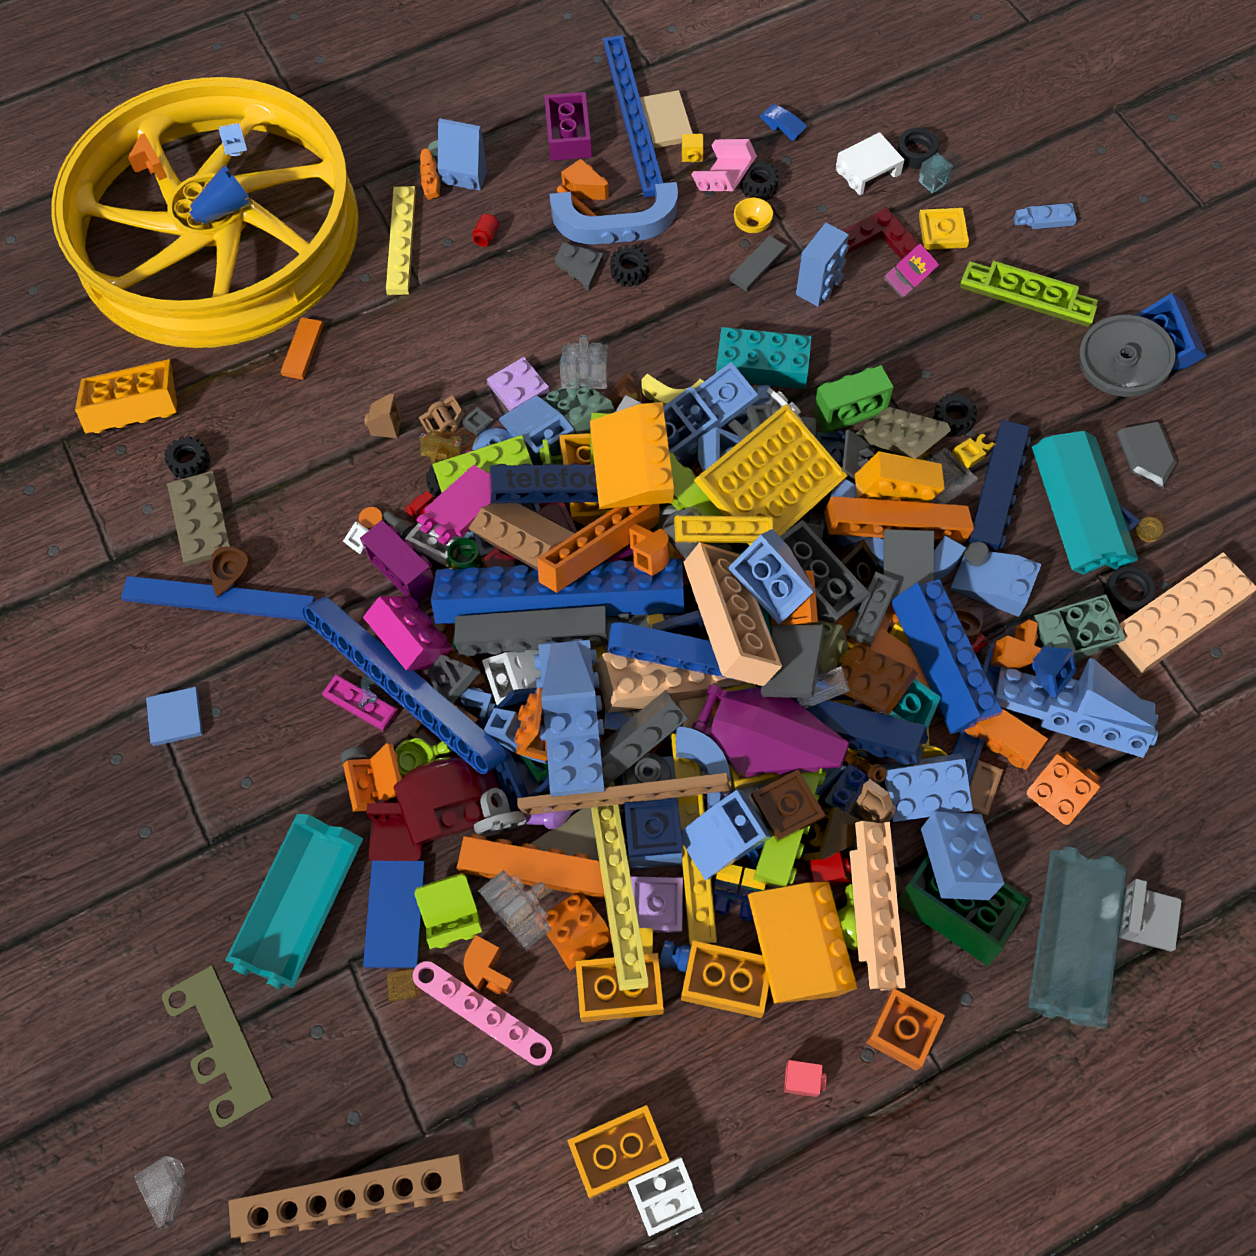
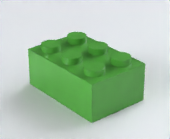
[813,365,893,433]

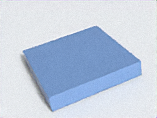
[146,687,203,746]

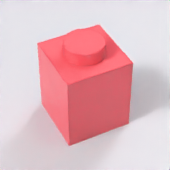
[784,1060,826,1097]

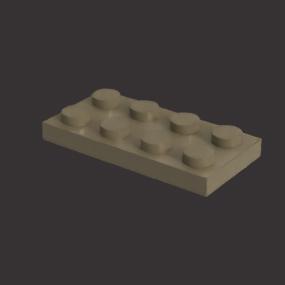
[855,407,951,459]
[167,471,231,566]

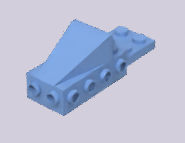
[663,362,760,465]
[534,639,604,797]
[995,658,1158,758]

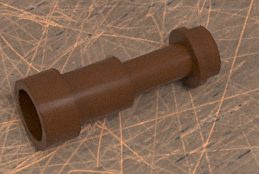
[843,749,887,783]

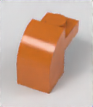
[629,524,670,576]
[990,620,1042,670]
[464,935,514,995]

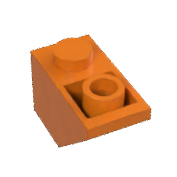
[561,159,609,200]

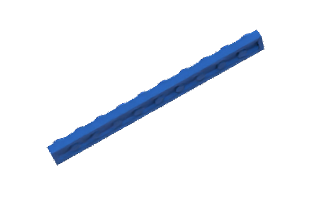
[603,35,663,198]

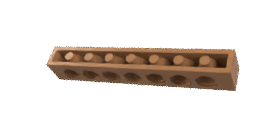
[229,1154,467,1243]

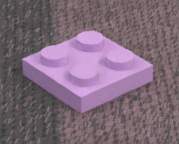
[487,357,549,411]
[631,877,683,933]

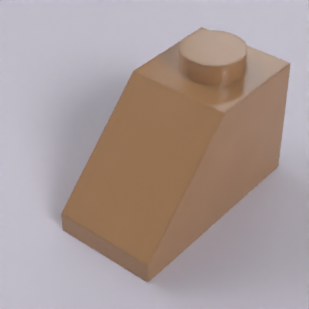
[365,394,402,438]

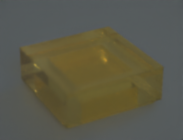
[387,969,417,1002]

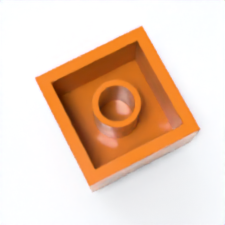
[866,988,945,1071]

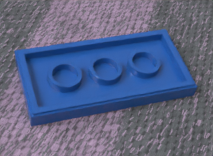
[363,861,426,969]

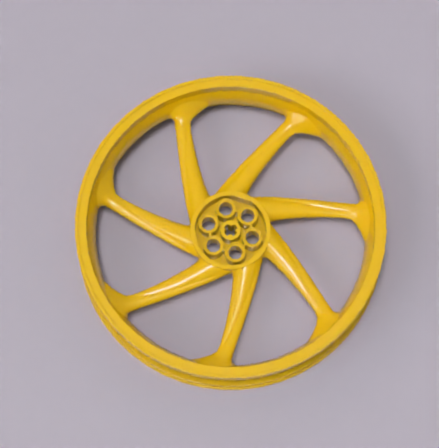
[52,77,359,348]

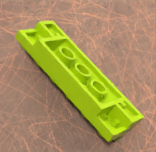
[960,261,1098,327]

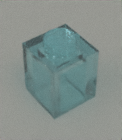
[918,153,953,194]

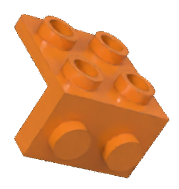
[514,687,548,761]
[343,743,403,812]
[1027,751,1102,825]
[537,894,612,970]

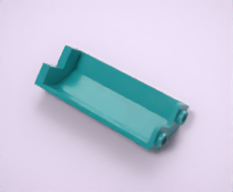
[1032,431,1138,575]
[225,814,363,989]

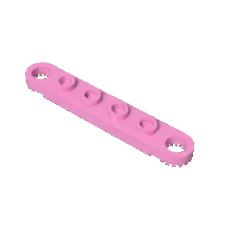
[413,961,552,1066]

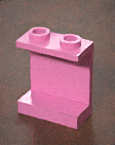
[692,139,757,191]

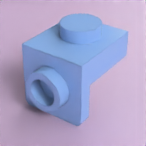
[219,123,247,156]

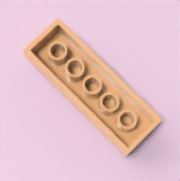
[683,542,782,686]
[1110,552,1256,678]
[594,653,749,713]

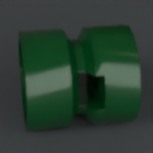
[447,538,483,569]

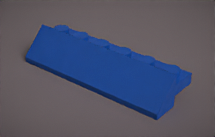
[891,579,1002,734]

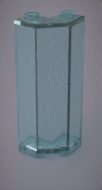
[1028,847,1126,1028]

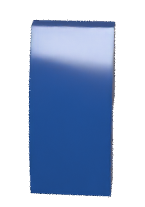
[760,104,807,142]

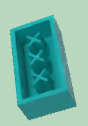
[716,327,812,389]

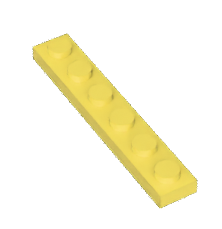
[386,186,416,295]

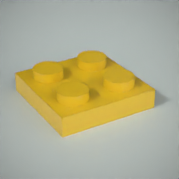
[919,208,969,250]

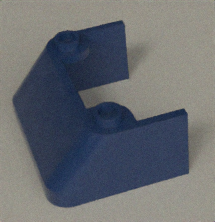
[478,688,550,812]

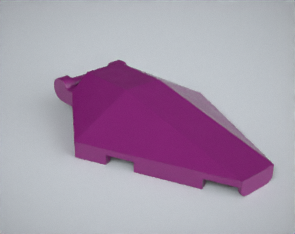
[691,685,849,778]

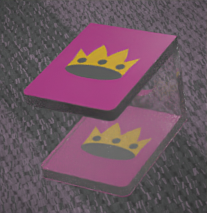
[884,244,939,298]

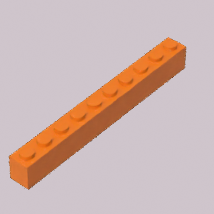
[837,610,1048,770]

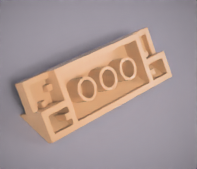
[850,821,906,991]

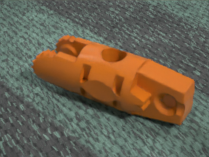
[420,148,440,200]

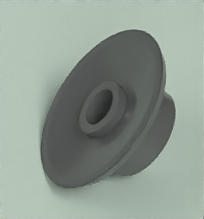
[625,753,671,785]

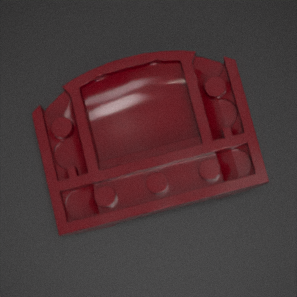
[393,756,499,846]

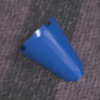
[189,165,253,225]

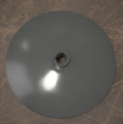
[1079,315,1175,397]

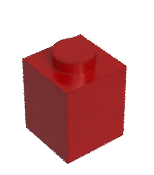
[810,851,852,886]

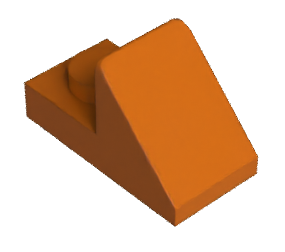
[128,133,167,181]

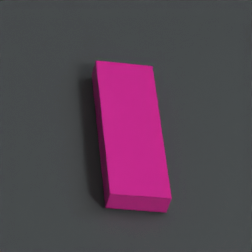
[322,674,398,732]

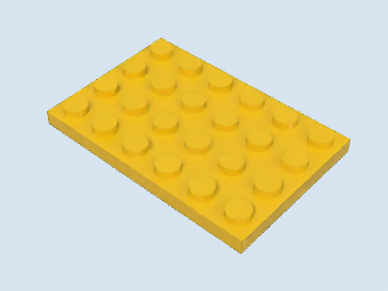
[694,404,848,545]

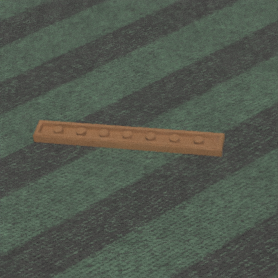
[518,773,732,815]

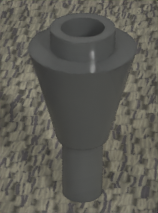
[383,511,416,541]

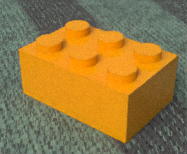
[855,451,944,503]
[681,941,769,1018]
[576,953,664,1022]
[567,1105,670,1199]

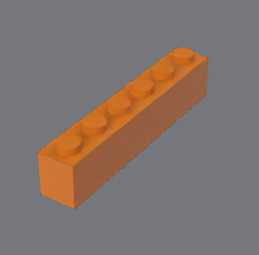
[824,496,974,543]
[537,504,659,593]
[457,834,605,899]

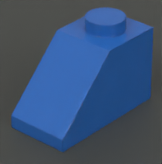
[1032,647,1076,697]

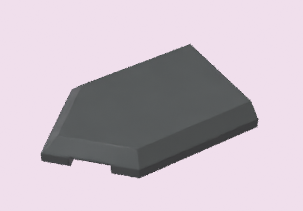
[1116,422,1177,488]

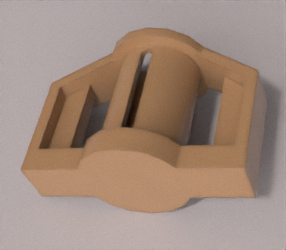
[419,395,465,436]
[856,779,896,823]

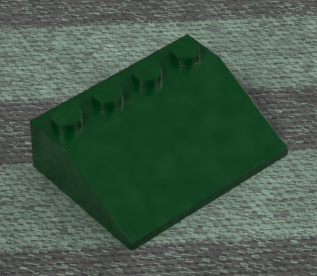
[897,854,1030,967]

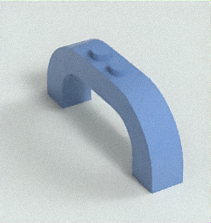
[549,182,678,245]
[830,479,966,581]

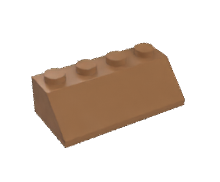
[468,503,574,571]

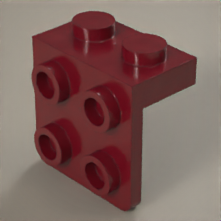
[366,800,422,862]

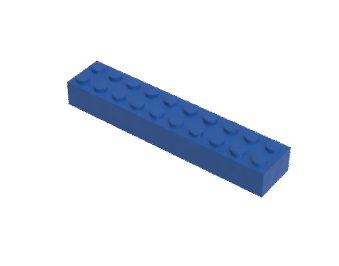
[431,558,684,624]

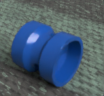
[659,940,691,973]

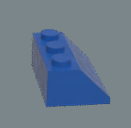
[1135,293,1207,370]

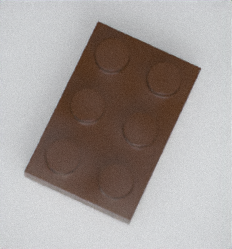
[827,643,918,716]

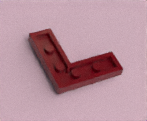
[842,207,919,260]

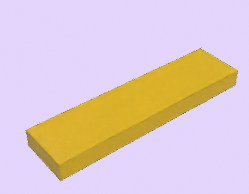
[674,515,774,543]

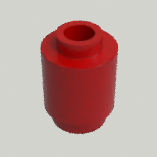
[472,214,500,247]

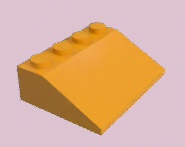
[75,359,177,434]
[590,402,674,509]
[748,882,858,1004]

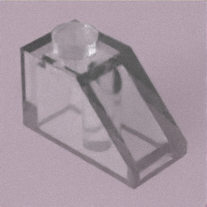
[134,1156,186,1229]

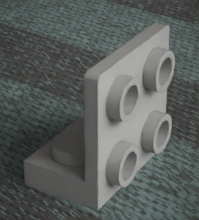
[1119,879,1181,952]

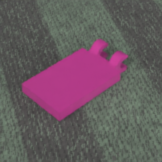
[417,465,491,545]

